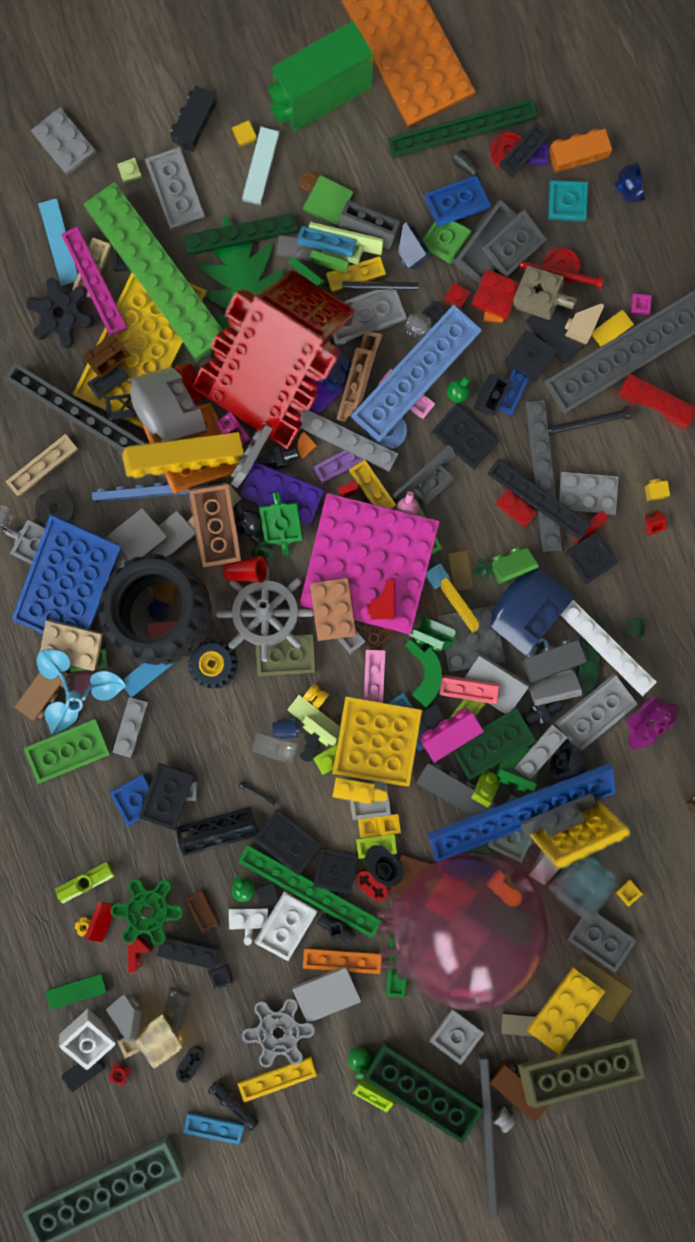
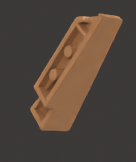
[337,331,383,422]

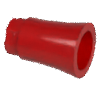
[223,556,267,583]

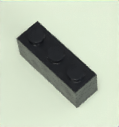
[170,85,218,152]
[157,933,220,970]

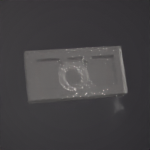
[276,236,316,261]

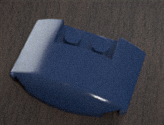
[490,568,575,656]

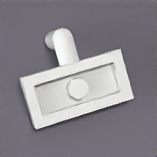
[229,908,268,945]

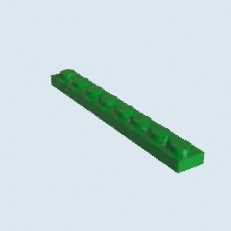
[238,844,382,938]

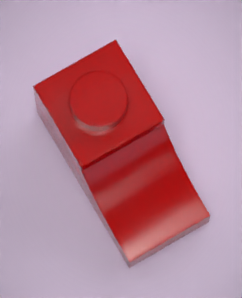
[367,579,396,620]

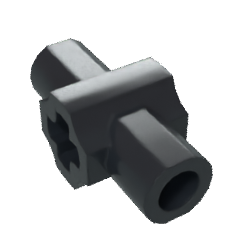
[260,446,300,469]
[523,701,563,726]
[316,913,355,944]

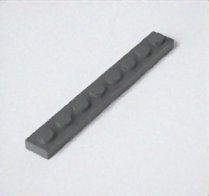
[525,400,562,553]

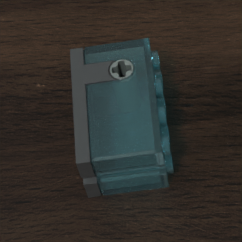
[545,855,618,922]

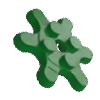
[111,879,183,945]

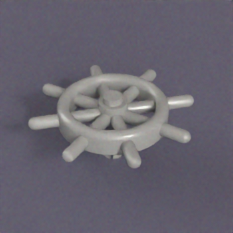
[215,566,314,662]

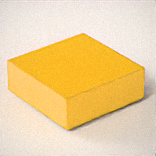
[232,120,257,147]
[615,879,643,907]

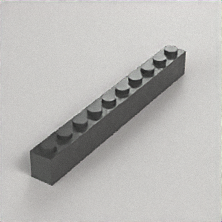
[5,363,167,480]

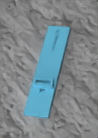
[38,199,78,286]

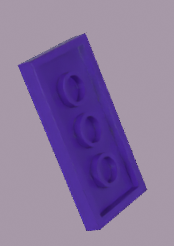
[240,461,325,525]

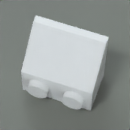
[59,1009,116,1070]

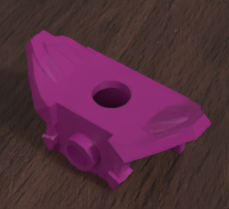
[626,696,679,750]

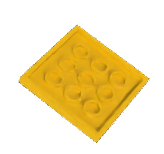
[332,697,422,787]
[530,800,630,868]

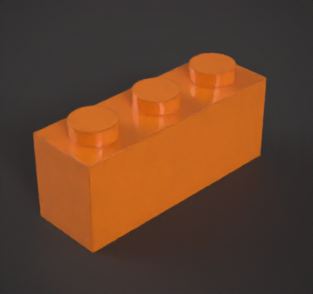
[548,129,612,173]

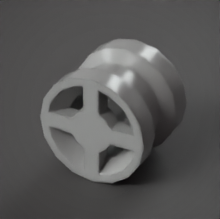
[492,1107,517,1133]

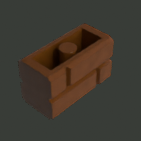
[83,333,131,379]

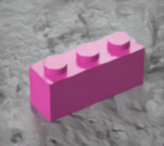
[419,708,484,762]

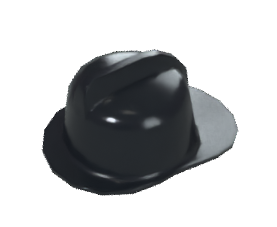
[364,845,404,887]

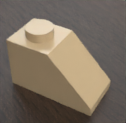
[565,304,604,344]

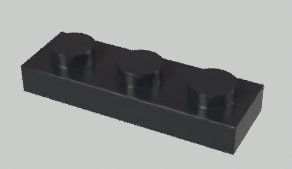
[499,122,551,178]

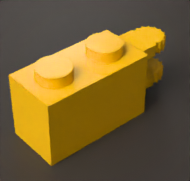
[333,776,388,804]

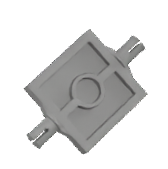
[5,520,45,565]

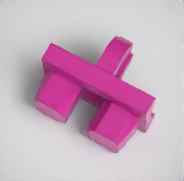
[215,411,250,446]

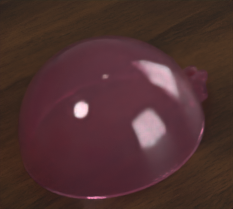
[377,853,549,1011]

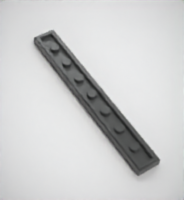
[479,1054,498,1219]

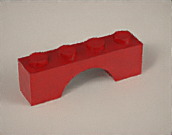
[617,374,695,430]

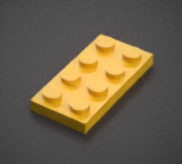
[527,967,605,1054]

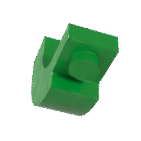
[404,639,442,707]

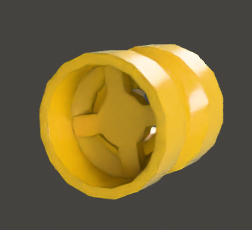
[303,683,329,709]

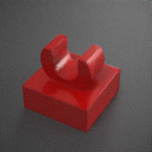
[645,510,667,536]

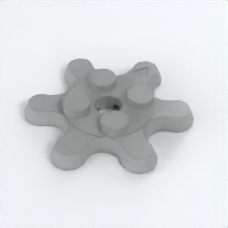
[242,999,315,1068]

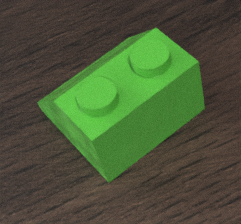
[490,546,539,585]

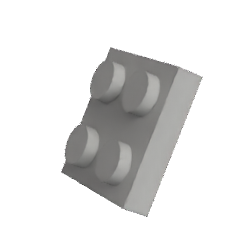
[429,1008,484,1065]

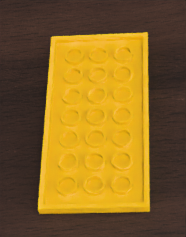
[73,273,207,428]

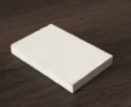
[254,891,318,961]

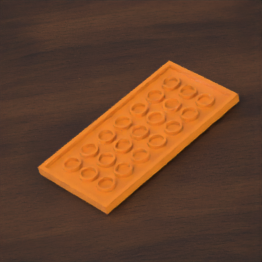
[341,0,475,128]

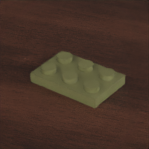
[256,634,315,676]

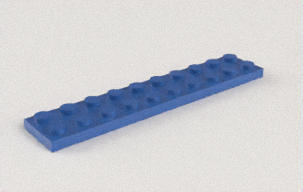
[427,764,616,863]

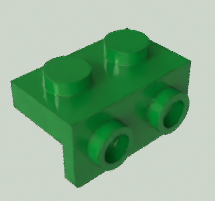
[409,617,457,651]

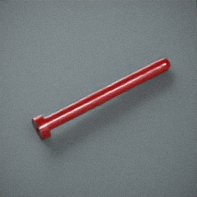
[520,261,604,289]

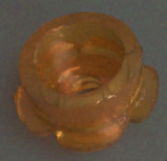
[299,172,318,191]

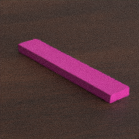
[61,226,128,335]

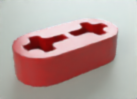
[356,870,388,901]

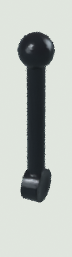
[239,782,275,805]

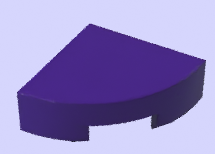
[529,143,548,164]

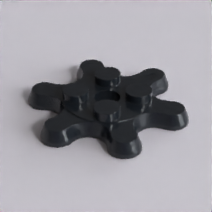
[26,277,94,348]

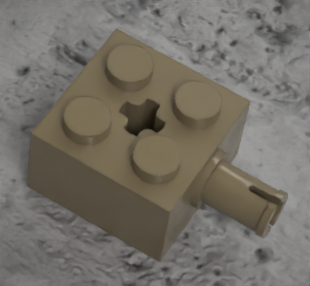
[513,266,577,320]

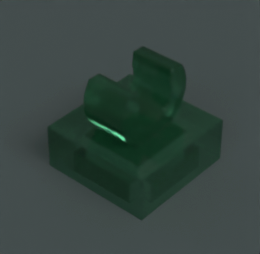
[624,617,647,639]

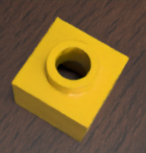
[645,479,670,501]

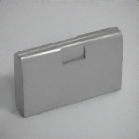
[151,511,196,557]
[527,669,582,706]

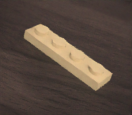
[5,434,78,497]

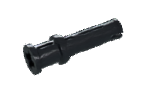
[207,1078,259,1131]

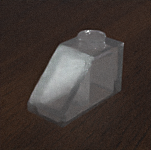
[251,733,298,763]

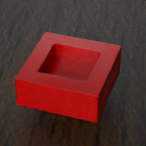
[444,282,470,310]

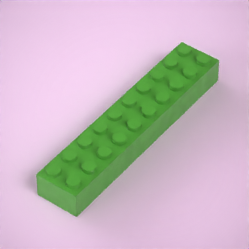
[84,182,224,363]

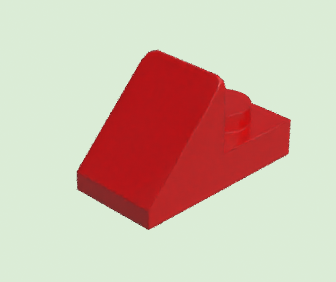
[127,935,153,973]

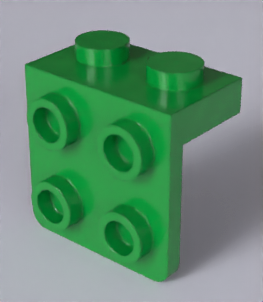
[496,747,540,793]

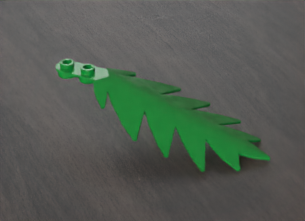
[198,215,284,332]

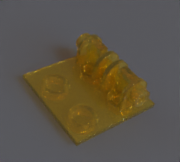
[136,1014,184,1069]

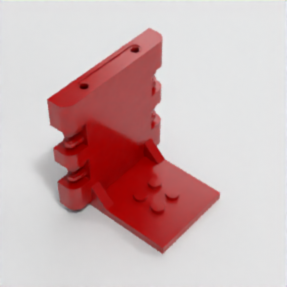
[192,270,356,449]

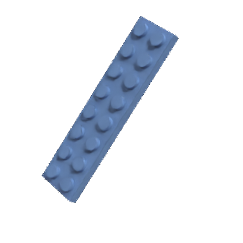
[351,305,482,442]

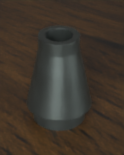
[451,149,479,176]

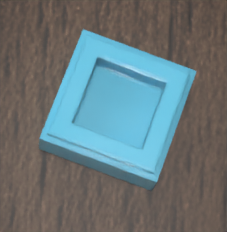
[426,564,450,590]

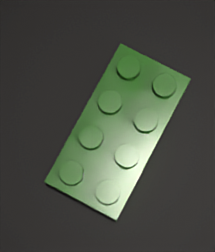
[24,719,111,784]

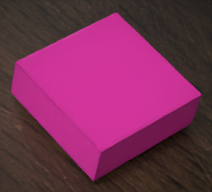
[630,293,652,315]

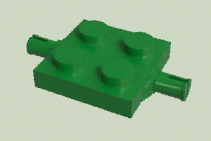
[259,491,304,556]

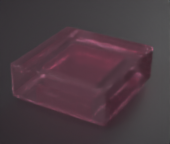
[74,674,93,694]

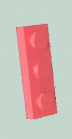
[440,675,500,704]

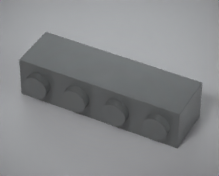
[416,761,495,816]

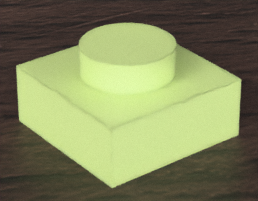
[117,158,142,184]

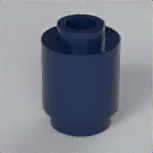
[273,718,301,739]

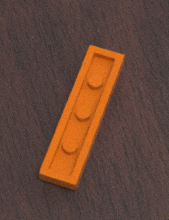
[303,947,382,974]

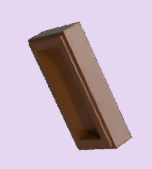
[185,889,220,933]

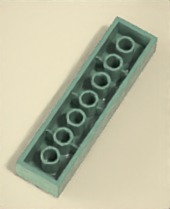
[22,1136,185,1242]

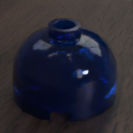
[614,162,645,203]

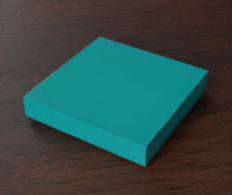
[548,180,588,221]

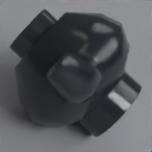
[235,502,264,543]

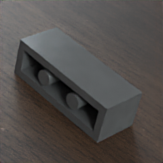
[337,200,400,250]
[522,639,587,684]

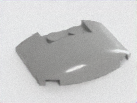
[130,367,206,442]

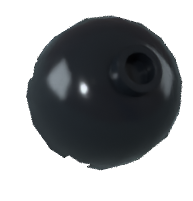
[550,742,587,781]

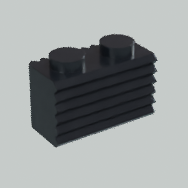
[473,373,512,416]

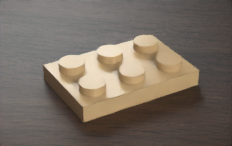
[40,619,103,671]

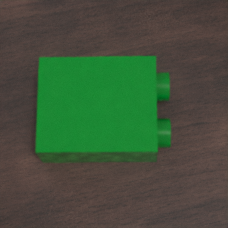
[267,21,373,132]

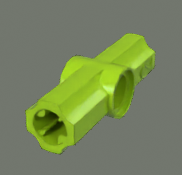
[55,861,115,904]

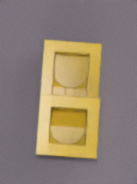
[592,310,634,347]
[358,814,401,838]

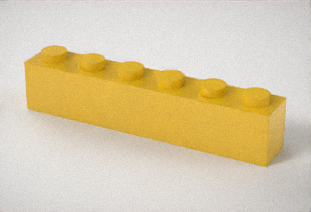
[122,432,244,478]

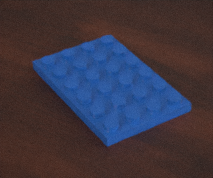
[11,514,123,634]

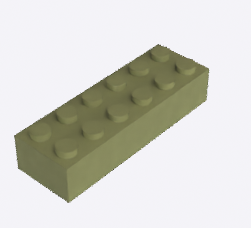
[518,1036,645,1108]

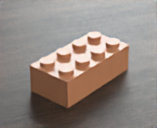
[188,483,241,567]

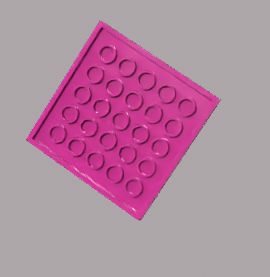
[299,493,440,635]

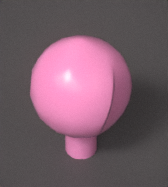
[396,491,420,516]

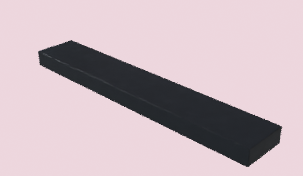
[487,458,592,540]

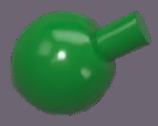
[447,375,471,403]
[231,877,255,902]
[348,1047,371,1079]

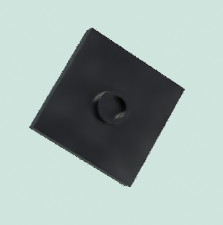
[504,330,557,383]
[564,532,618,585]
[313,848,358,895]

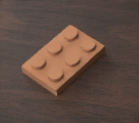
[310,578,357,641]

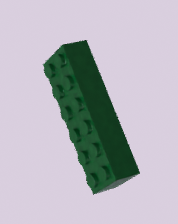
[363,1040,484,1144]

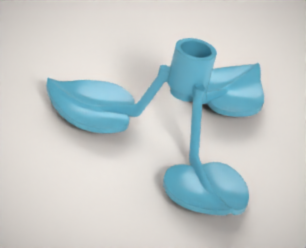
[37,649,126,734]

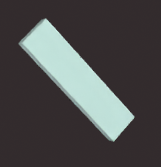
[242,127,279,205]

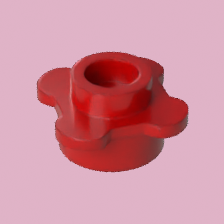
[108,1063,131,1086]

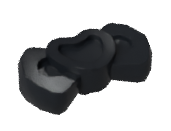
[300,733,320,762]

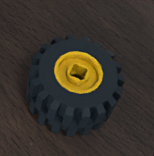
[187,640,238,689]

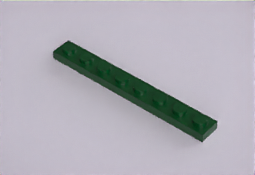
[387,98,538,159]

